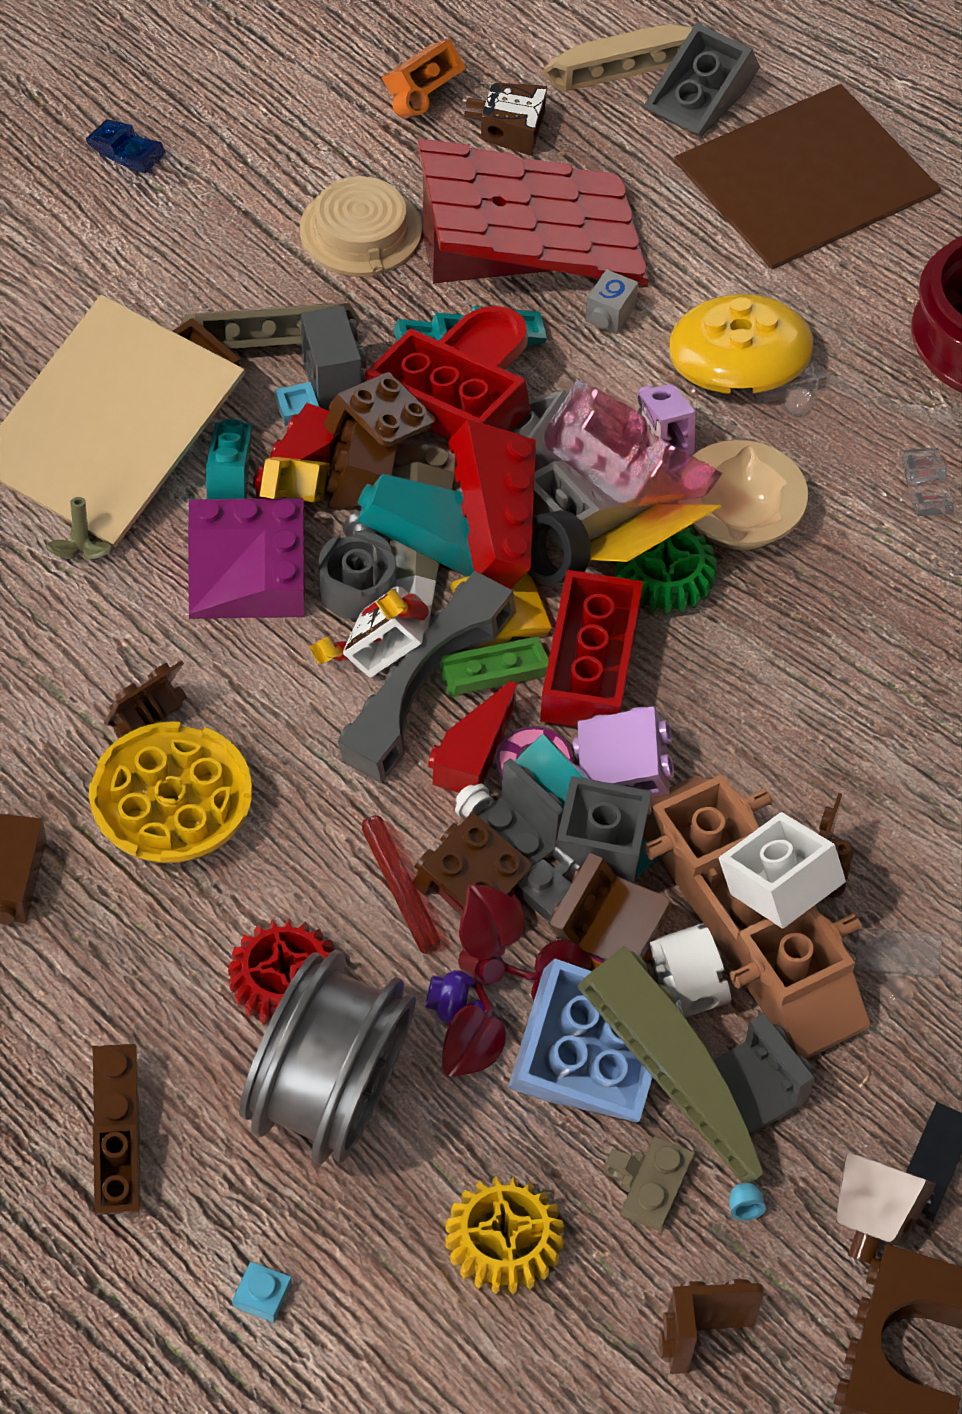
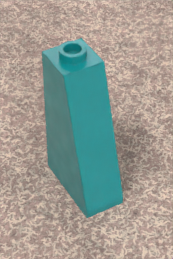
[357,474,474,577]

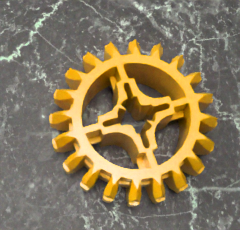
[445,1175,564,1295]

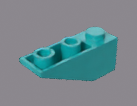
[206,419,252,499]

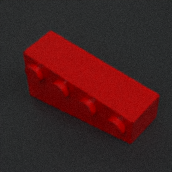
[448,419,536,589]

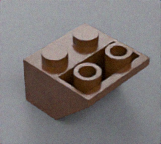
[325,419,398,510]

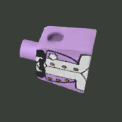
[636,384,695,474]

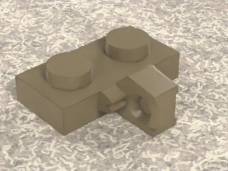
[604,1136,695,1232]

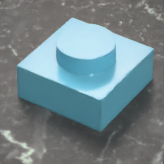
[275,382,319,426]
[232,1261,292,1323]

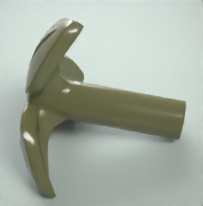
[46,497,113,560]

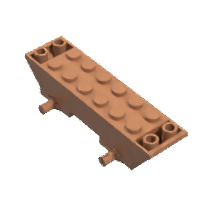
[643,774,870,1060]

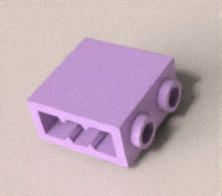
[573,706,674,798]

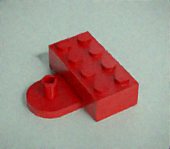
[365,306,531,440]

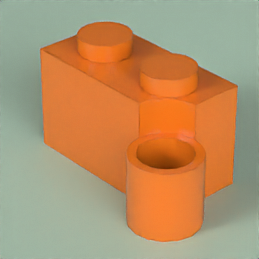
[381,38,466,119]

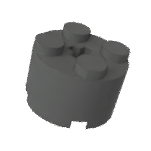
[319,531,396,620]

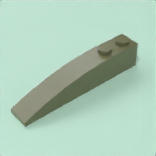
[577,945,763,1183]

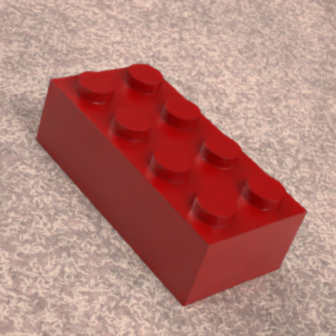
[540,570,643,727]

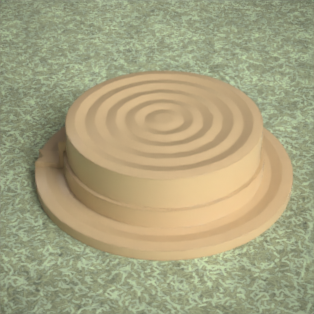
[300,176,422,276]
[676,440,808,550]

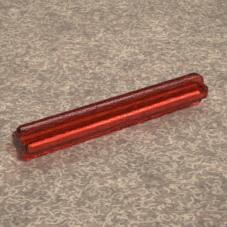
[362,815,441,954]

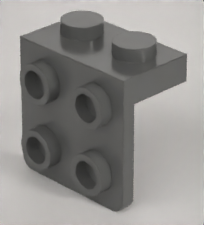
[713,1013,815,1136]

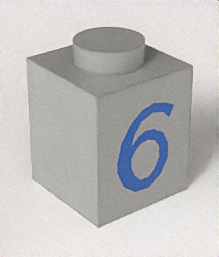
[585,269,638,334]

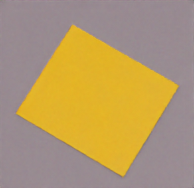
[561,504,722,562]

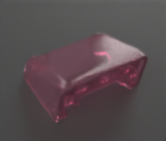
[544,378,722,507]

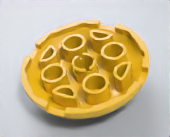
[669,294,814,394]
[89,721,252,863]

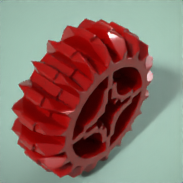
[228,918,334,1026]

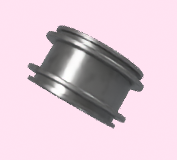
[239,950,416,1165]

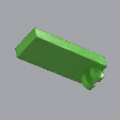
[440,636,549,698]

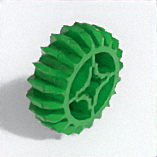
[614,527,717,616]

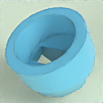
[729,1182,766,1221]

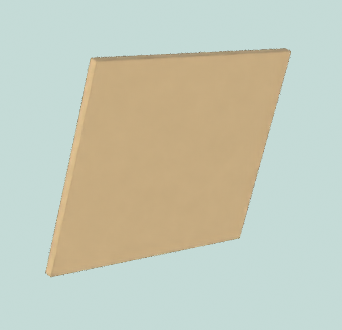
[0,295,246,548]

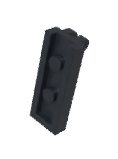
[906,1102,962,1222]

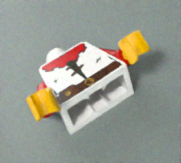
[309,587,429,678]

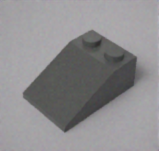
[643,22,760,137]

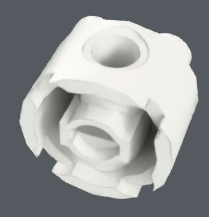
[650,923,731,1018]

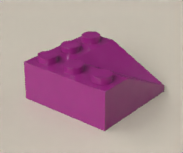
[188,498,305,619]

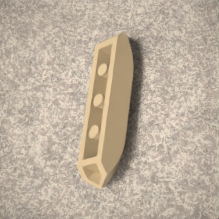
[542,25,693,92]

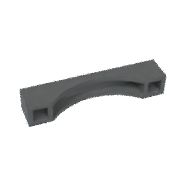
[338,571,516,784]

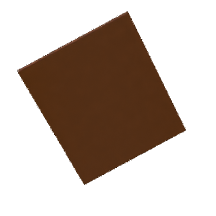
[674,84,941,270]

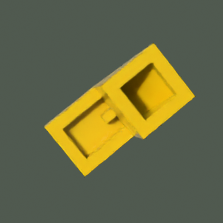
[260,457,330,502]

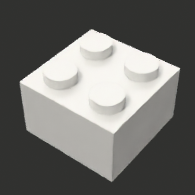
[719,812,846,929]

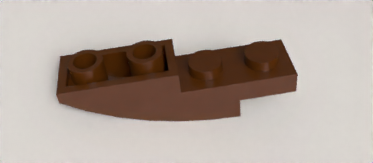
[92,1044,140,1215]

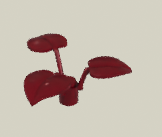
[442,884,593,1077]

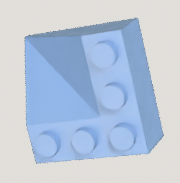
[508,959,652,1122]

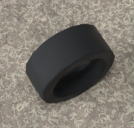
[527,510,591,586]

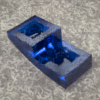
[86,119,166,173]

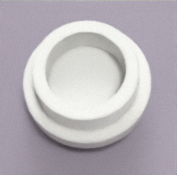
[455,784,493,819]

